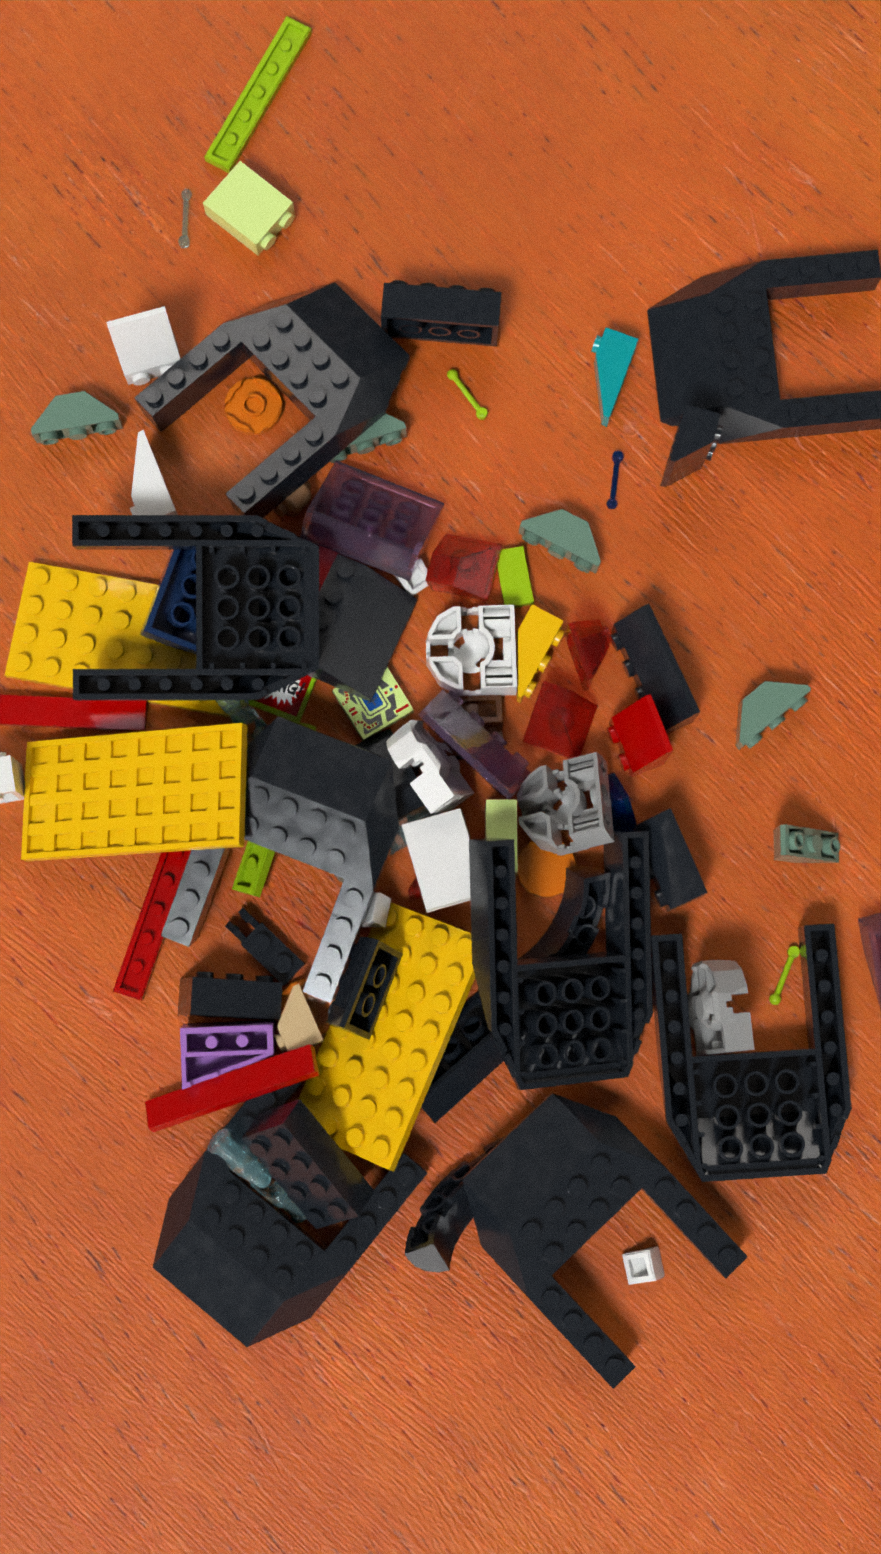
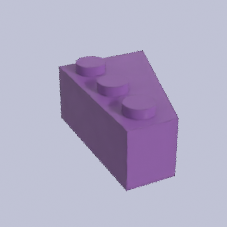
[180,1020,276,1090]

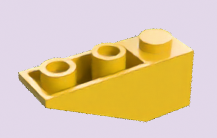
[517,604,565,703]

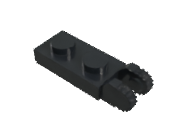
[225,908,305,986]

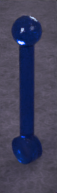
[606,451,624,510]

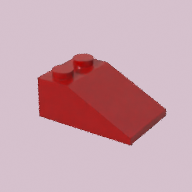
[607,694,674,777]

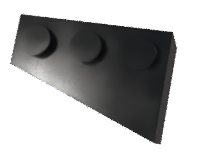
[178,972,283,1020]

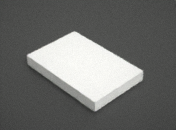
[402,808,470,913]

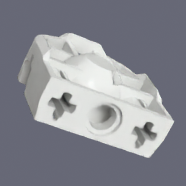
[426,605,517,696]
[386,720,474,814]

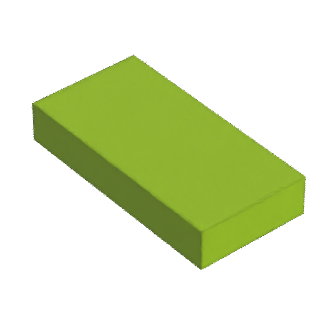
[494,546,534,608]

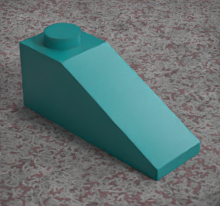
[591,327,638,427]

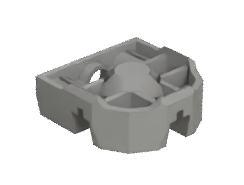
[517,752,615,856]
[687,960,755,1056]

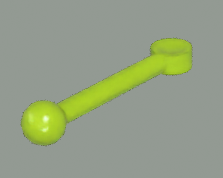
[447,369,488,420]
[769,946,800,1005]

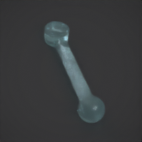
[178,189,192,248]

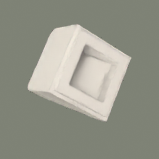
[391,554,434,596]
[362,893,391,927]
[622,1246,665,1285]

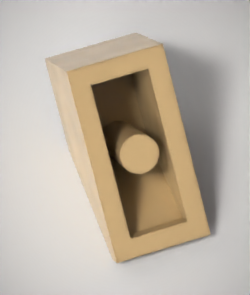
[275,984,324,1053]

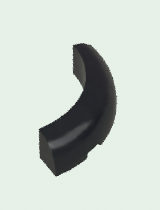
[517,866,611,960]
[405,1135,507,1273]

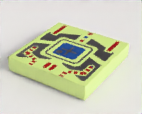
[332,667,414,741]

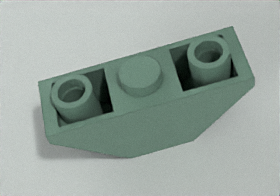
[31,391,123,445]
[330,414,407,463]
[519,509,601,574]
[735,681,811,750]
[773,824,840,863]

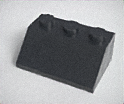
[660,404,723,487]
[632,808,708,912]
[326,936,403,1040]

